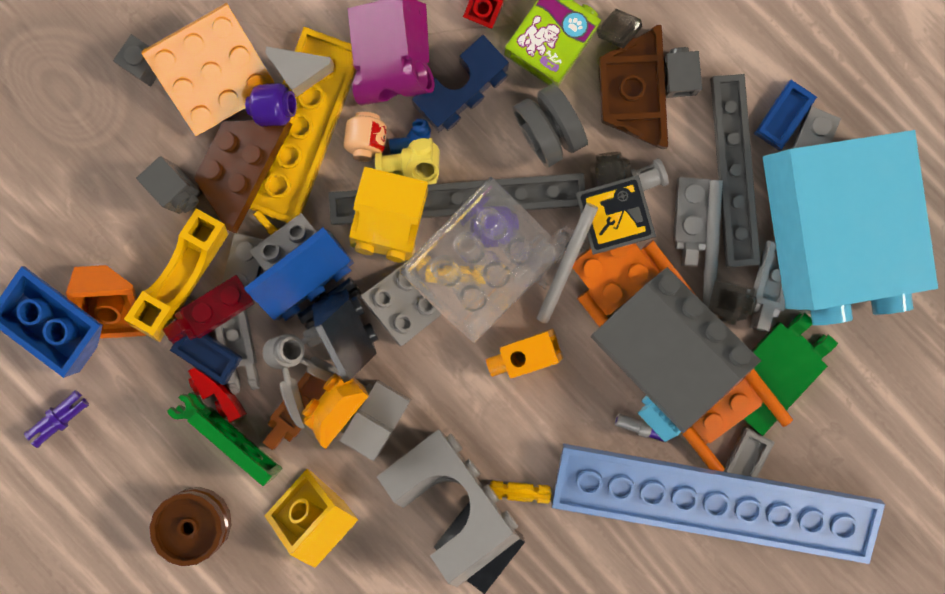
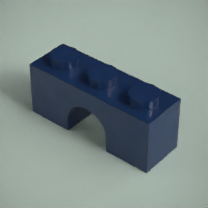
[412,35,509,133]

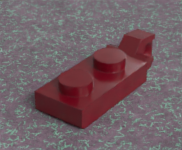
[162,275,255,344]

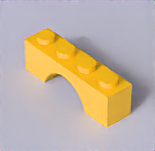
[124,208,229,342]

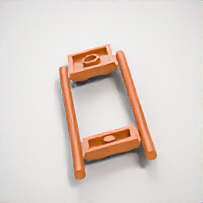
[572,240,793,472]

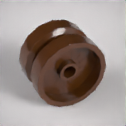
[149,487,232,566]

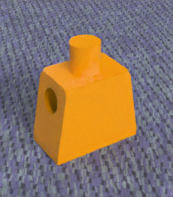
[486,328,564,379]

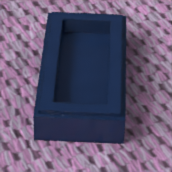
[170,334,243,385]

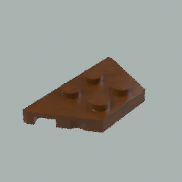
[598,25,668,149]
[194,120,293,234]

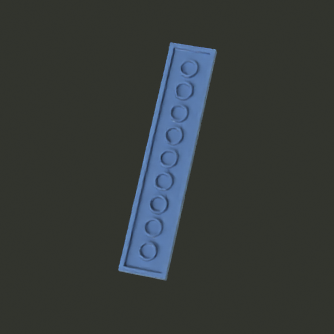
[552,443,885,564]

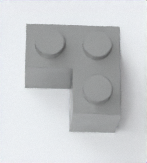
[339,380,411,461]

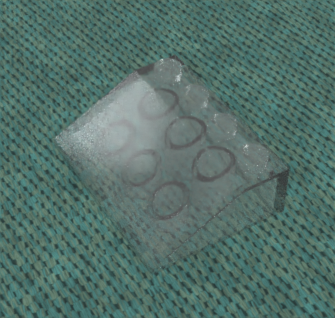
[399,177,566,343]

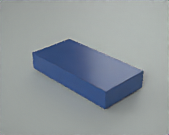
[753,79,817,151]

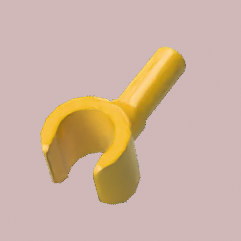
[253,210,280,235]

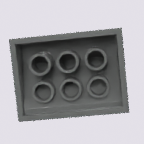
[591,267,761,433]

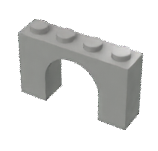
[377,429,520,587]

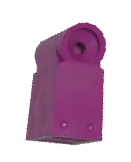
[347,0,435,106]

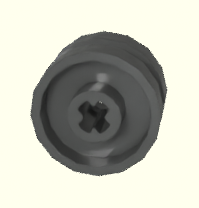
[513,83,588,168]

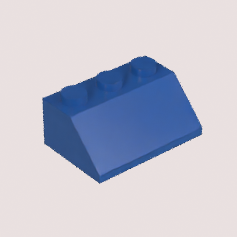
[244,227,354,321]
[0,266,103,378]

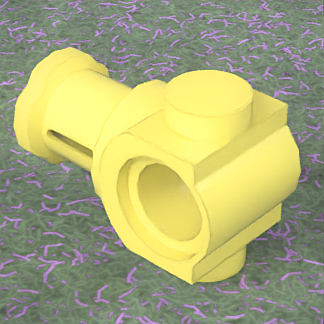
[375,138,440,185]

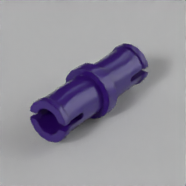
[24,390,89,448]

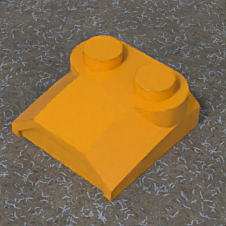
[302,373,369,449]

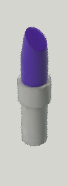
[614,413,667,442]

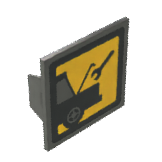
[576,175,656,255]

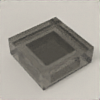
[597,9,643,49]

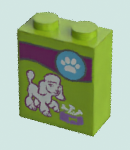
[504,0,601,87]

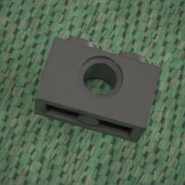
[136,156,202,214]

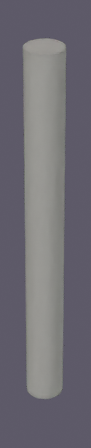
[703,180,723,308]
[537,203,598,323]

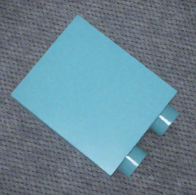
[763,130,938,325]

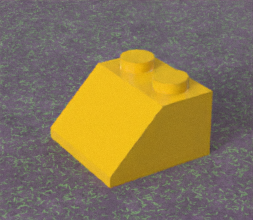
[264,469,358,568]

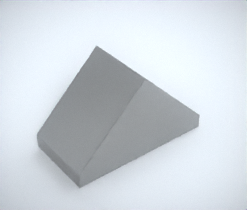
[265,47,334,97]

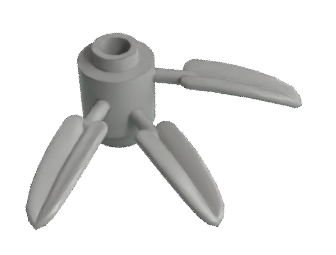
[263,326,340,429]

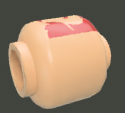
[343,112,387,162]

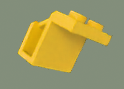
[349,167,428,263]

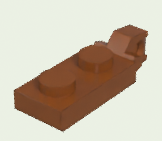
[262,372,327,450]

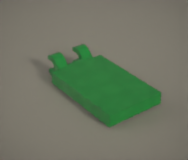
[743,313,838,436]
[167,392,283,486]

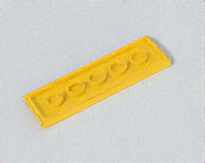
[249,27,357,223]

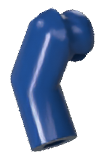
[389,118,431,154]

